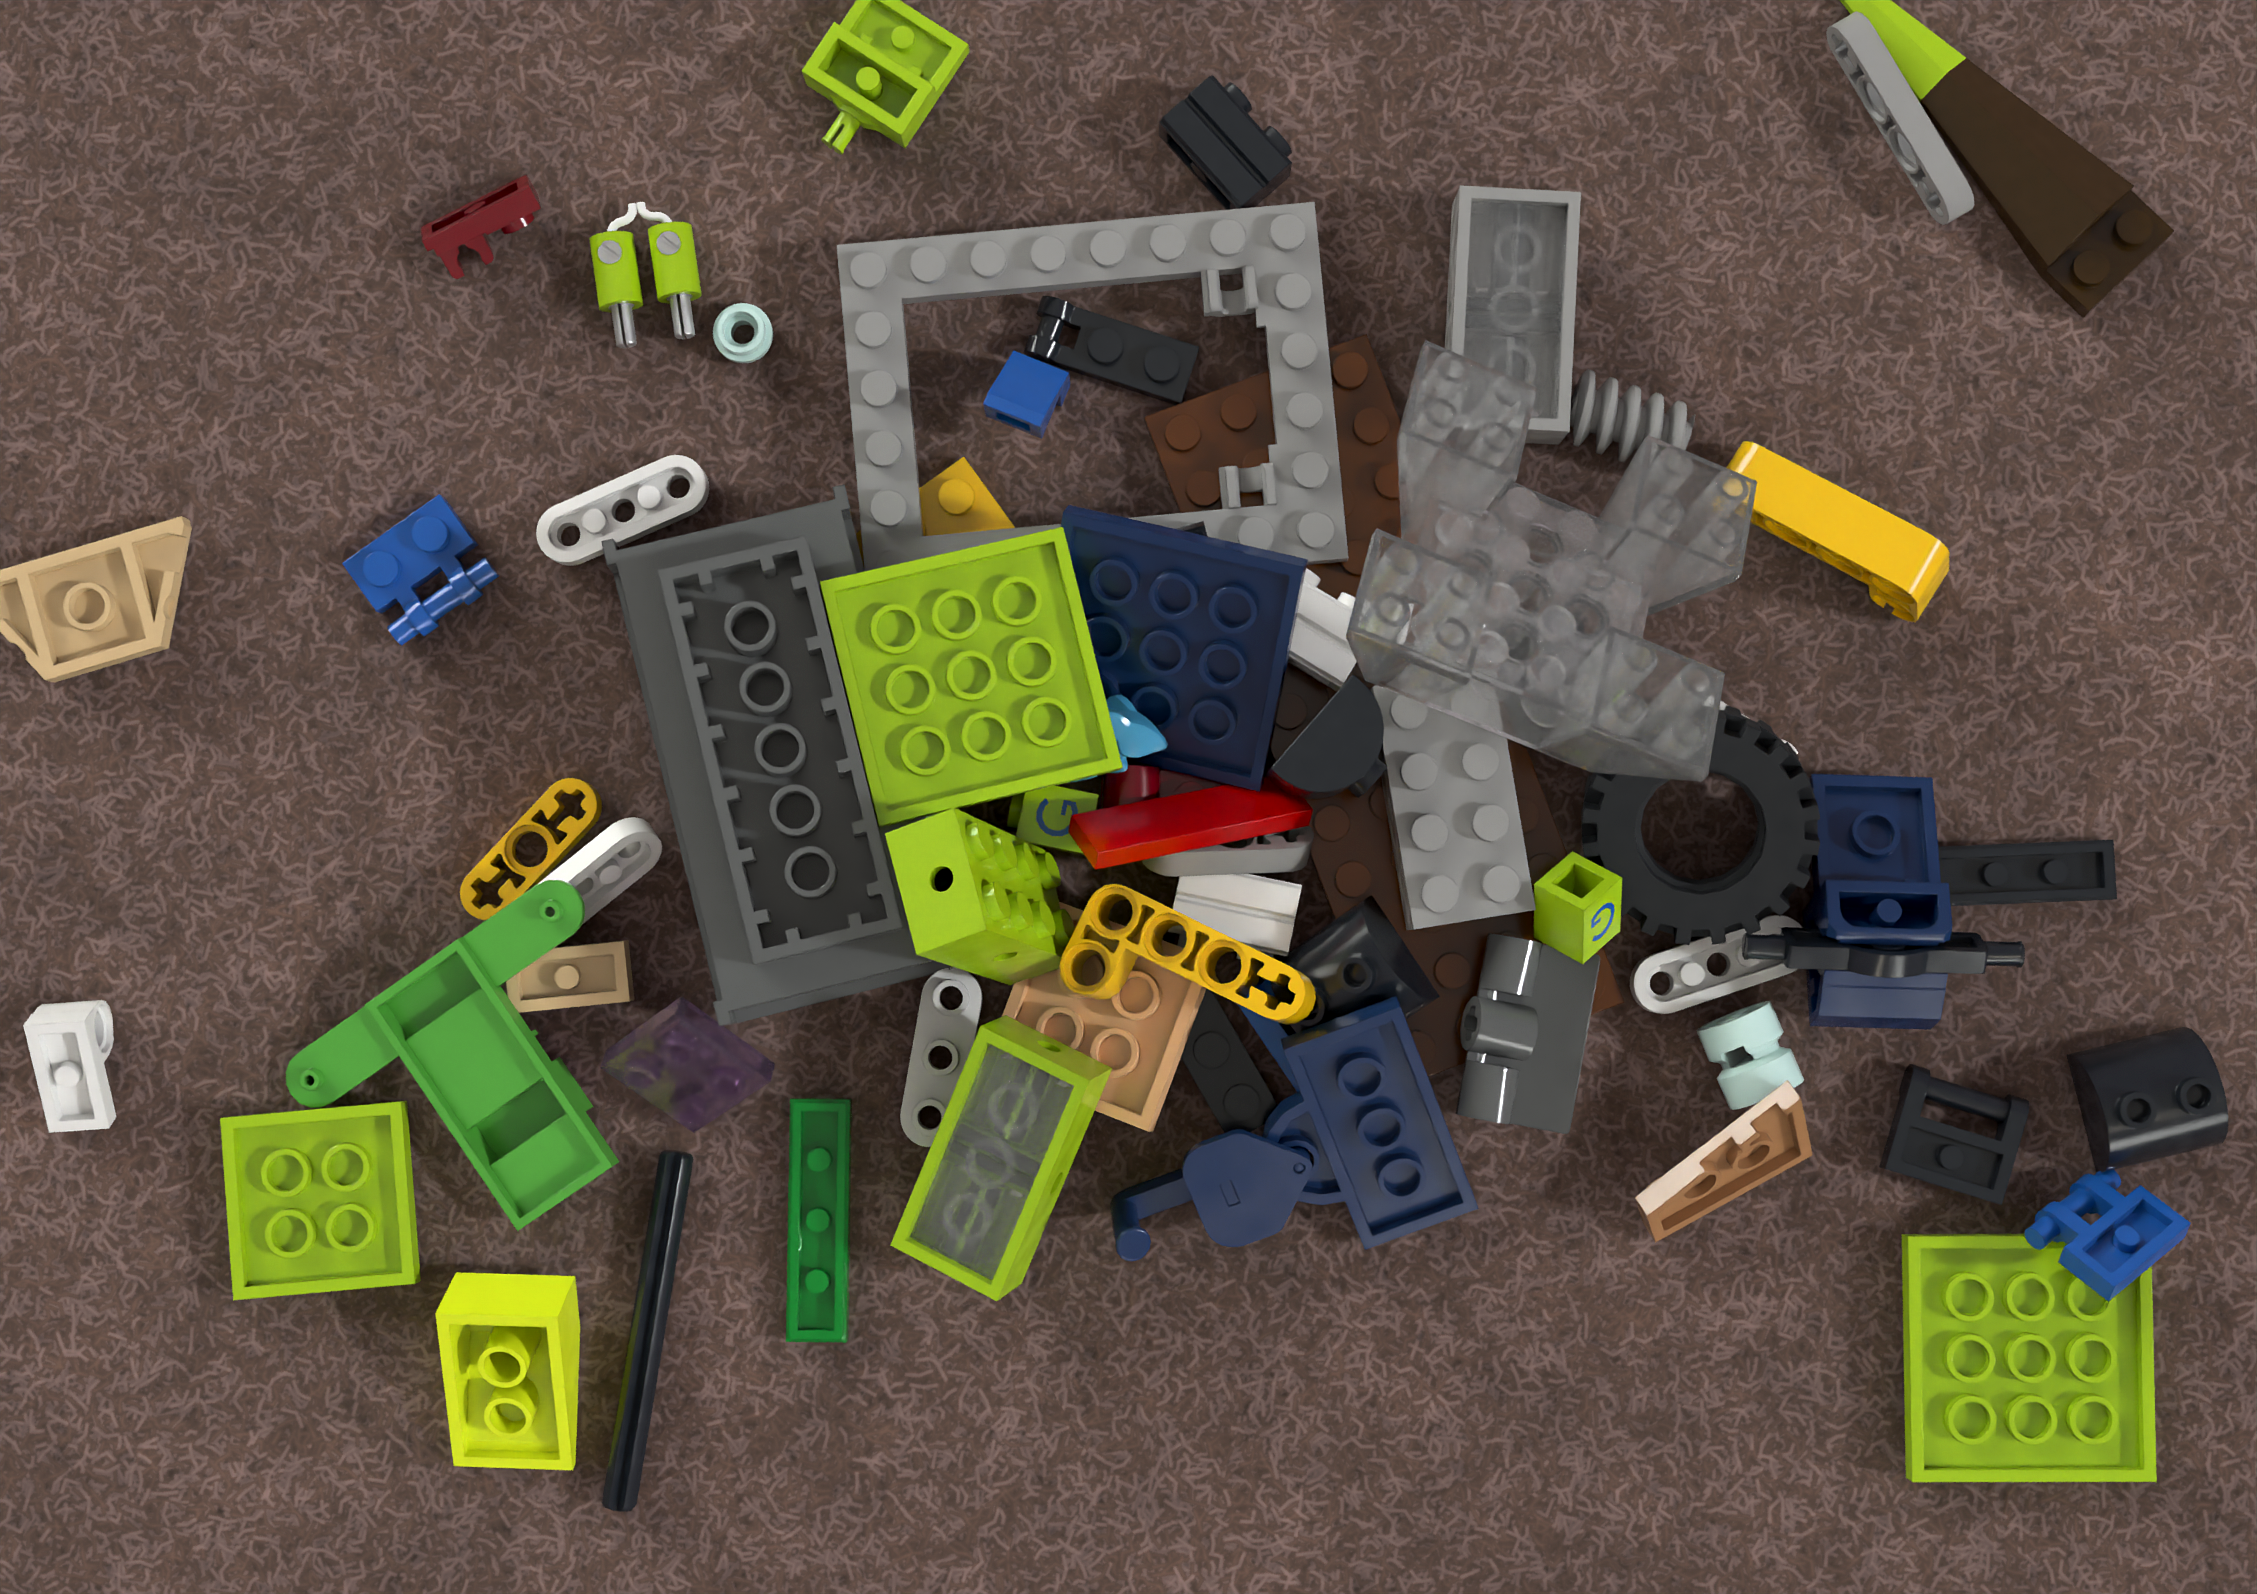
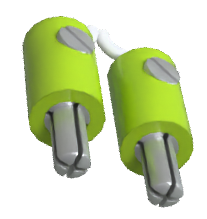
[589,202,701,348]

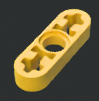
[460,778,602,920]

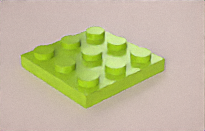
[220,1101,421,1300]

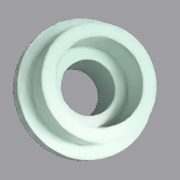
[713,303,773,363]

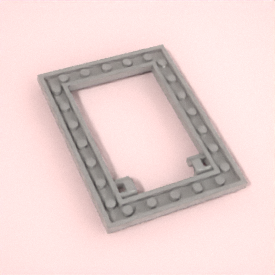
[837,202,1349,571]

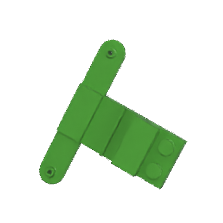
[286,880,619,1231]

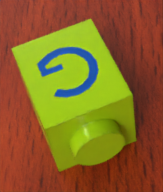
[1007,786,1099,856]
[1534,851,1622,964]

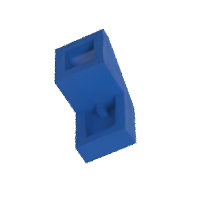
[983,350,1070,439]

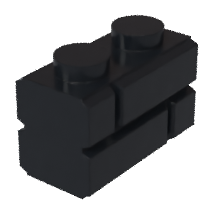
[1159,75,1292,210]

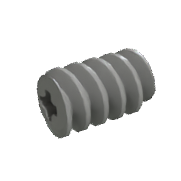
[1570,369,1696,478]

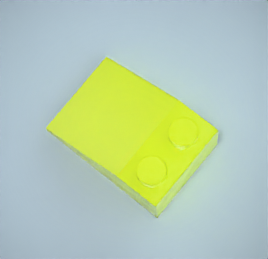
[435,1272,580,1471]

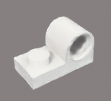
[23,1000,116,1133]

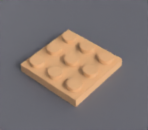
[1002,901,1207,1132]

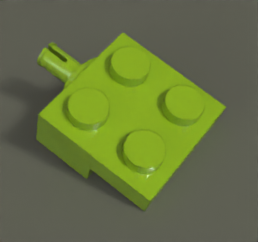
[802,0,970,155]

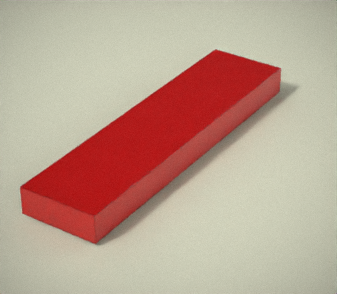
[1068,777,1313,870]

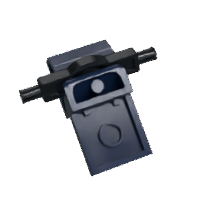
[1742,774,2025,1030]

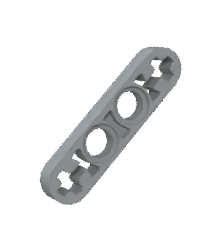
[1826,11,1974,225]

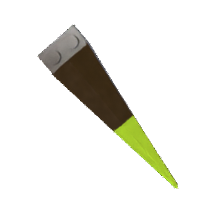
[1840,0,2174,318]

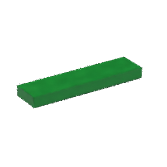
[786,1098,852,1343]

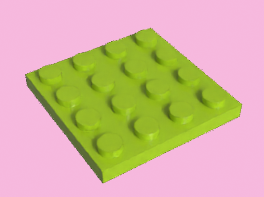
[819,527,1123,828]
[1902,1234,2157,1482]

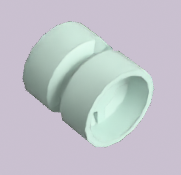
[1697,1001,1804,1110]

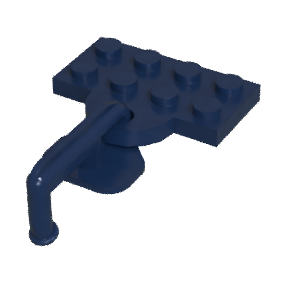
[1110,996,1479,1262]

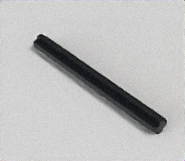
[602,1150,694,1512]

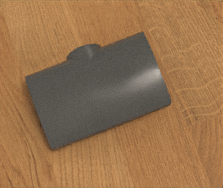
[1456,933,1600,1134]

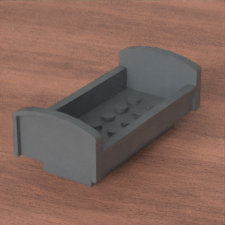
[601,484,955,1026]

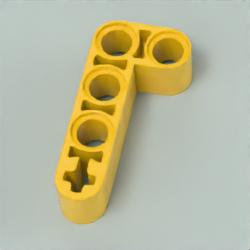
[1710,441,1950,622]
[1059,884,1316,1025]

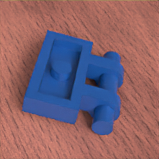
[342,494,499,646]
[2024,1170,2191,1302]

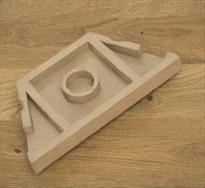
[0,516,192,683]

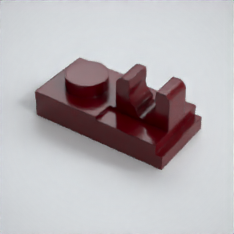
[421,174,541,279]

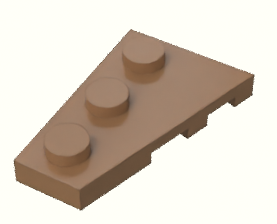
[1635,1080,1813,1243]

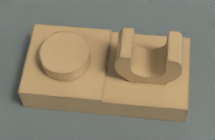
[506,940,634,1013]

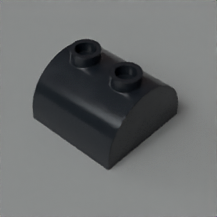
[1265,675,1387,799]
[1271,895,1440,1033]
[2067,1027,2228,1172]

